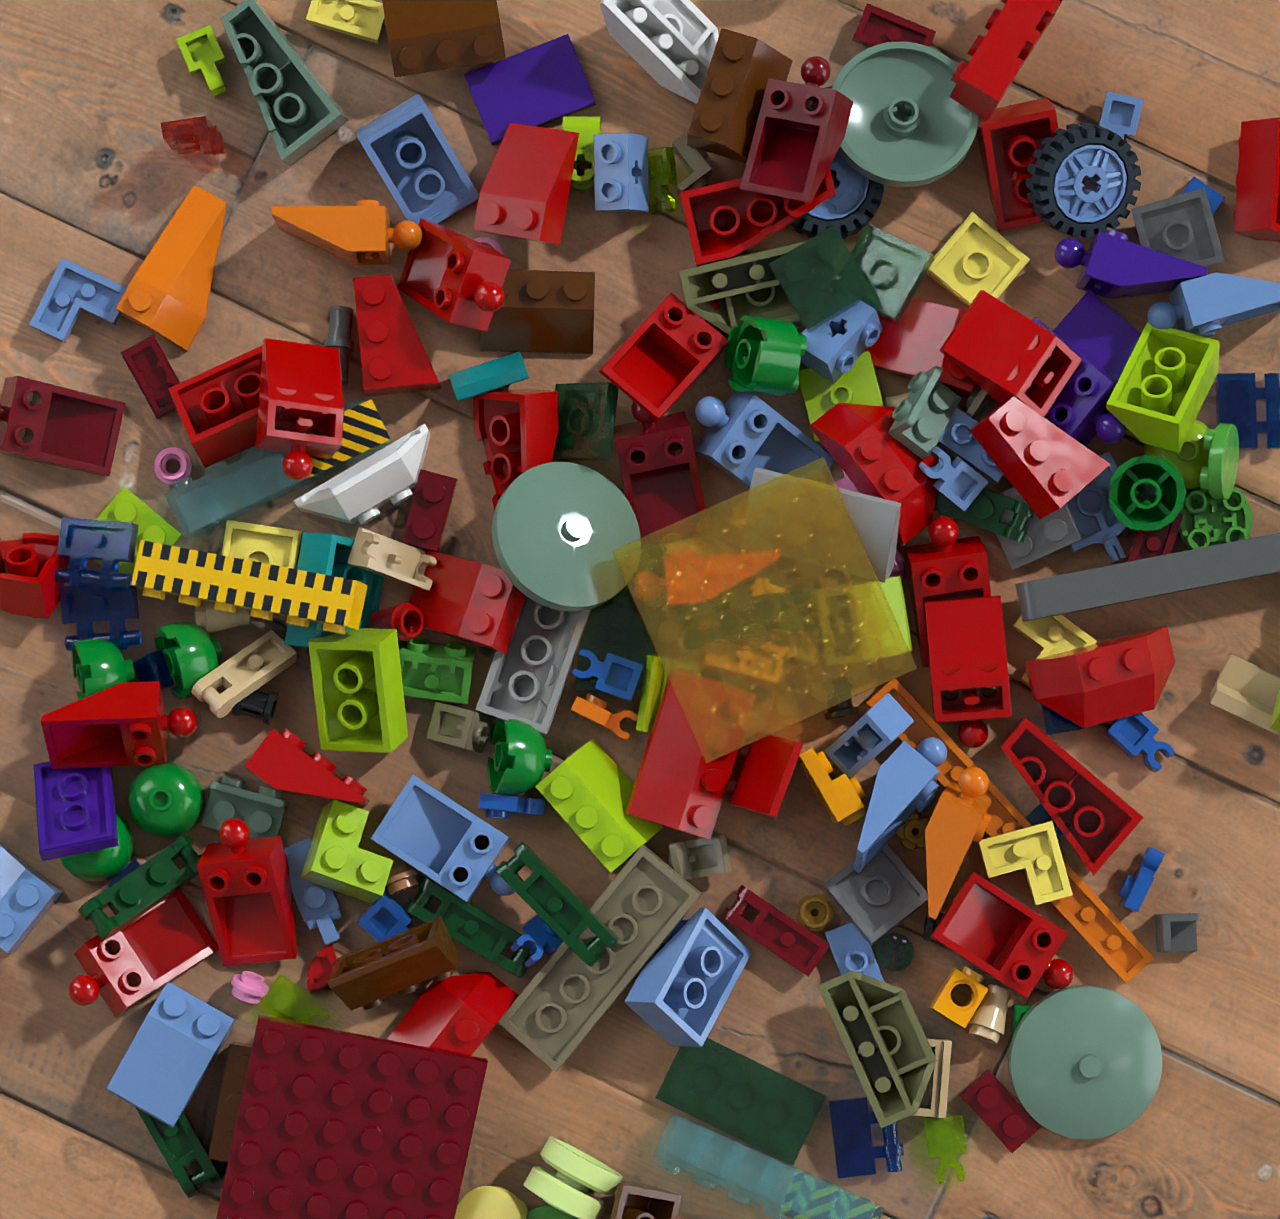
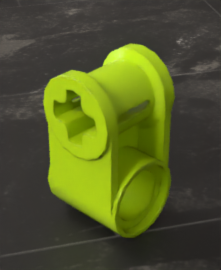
[562,116,601,191]

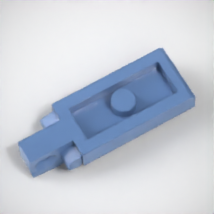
[284,837,342,945]

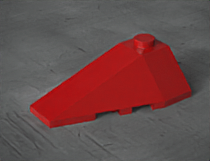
[680,167,836,267]
[473,389,559,510]
[0,533,72,619]

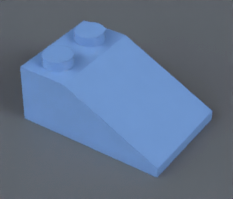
[354,93,479,225]
[0,842,63,953]
[624,908,752,1047]
[106,982,235,1128]

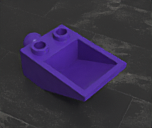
[1054,230,1208,299]
[1032,317,1126,447]

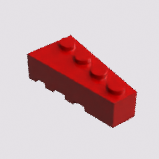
[1000,716,1143,876]

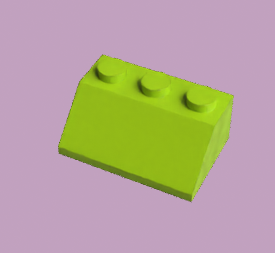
[1106,322,1220,453]
[308,628,408,753]
[535,738,665,873]

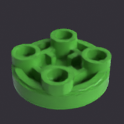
[1200,423,1239,500]
[1177,487,1253,550]

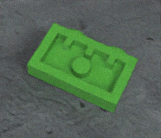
[399,636,476,704]

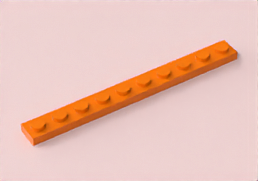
[865,677,1154,984]

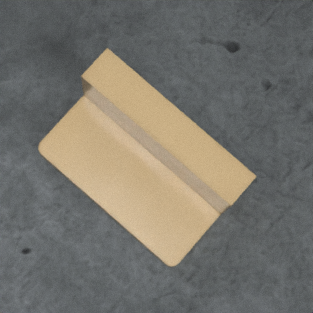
[1210,655,1280,735]

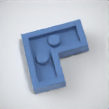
[29,258,127,343]

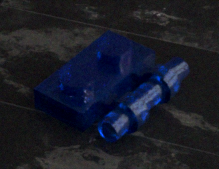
[1215,373,1280,450]
[55,517,138,591]
[59,580,142,651]
[828,1096,904,1178]

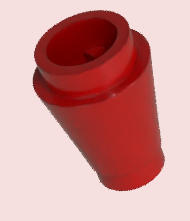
[370,603,424,641]

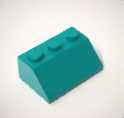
[284,532,384,650]

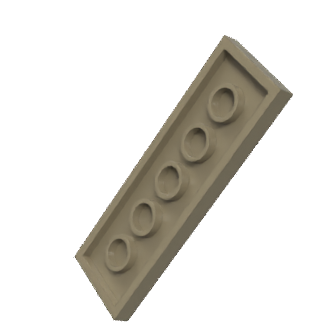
[498,845,702,1072]

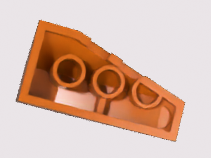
[116,185,228,352]

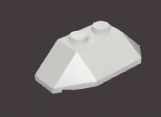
[600,0,719,104]
[293,424,431,525]

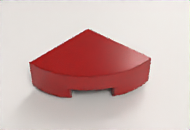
[306,944,337,993]

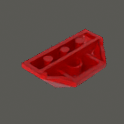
[809,403,939,546]
[1025,626,1175,728]
[387,971,519,1056]

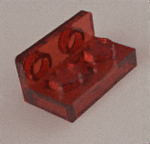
[161,116,225,166]

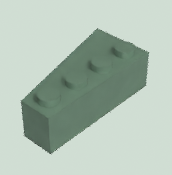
[221,0,349,166]

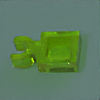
[645,146,677,216]
[259,974,331,1025]
[923,1114,967,1184]

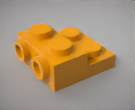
[797,747,867,826]

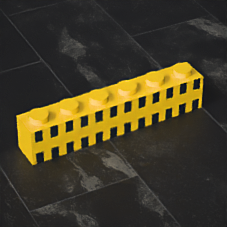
[131,540,368,635]

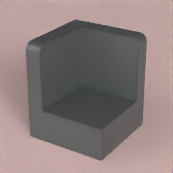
[1156,913,1201,953]

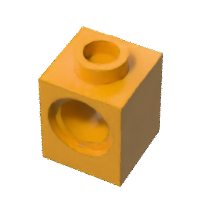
[929,966,989,1028]

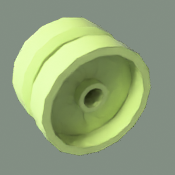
[523,1136,623,1219]

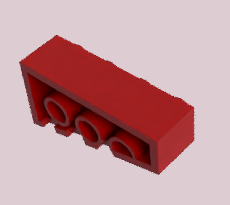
[949,0,1063,120]

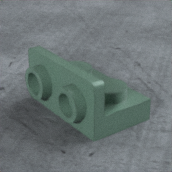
[888,365,961,460]
[202,776,288,839]

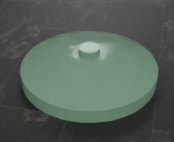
[832,42,979,187]
[492,462,641,612]
[1008,985,1162,1140]

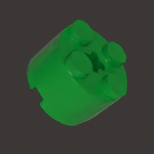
[724,316,807,397]

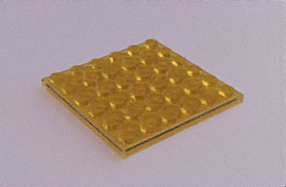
[612,457,917,763]

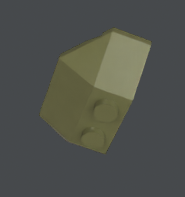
[678,236,835,335]
[818,970,937,1128]

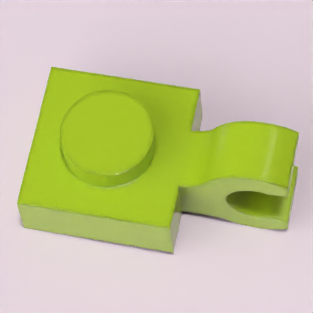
[176,25,227,97]

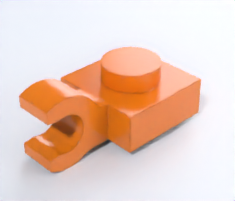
[571,693,638,740]

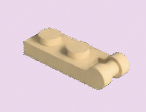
[191,630,297,718]

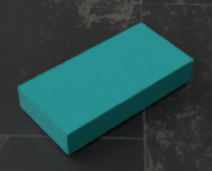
[449,351,529,401]

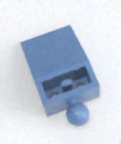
[1148,272,1280,338]
[694,391,835,490]
[854,737,947,873]
[370,775,515,903]

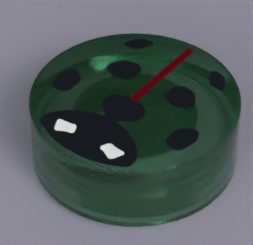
[875,933,914,971]

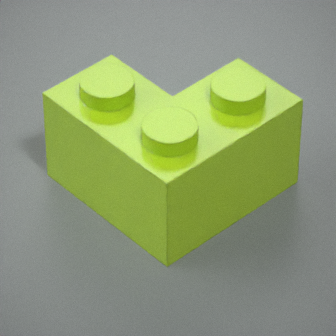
[300,799,394,903]

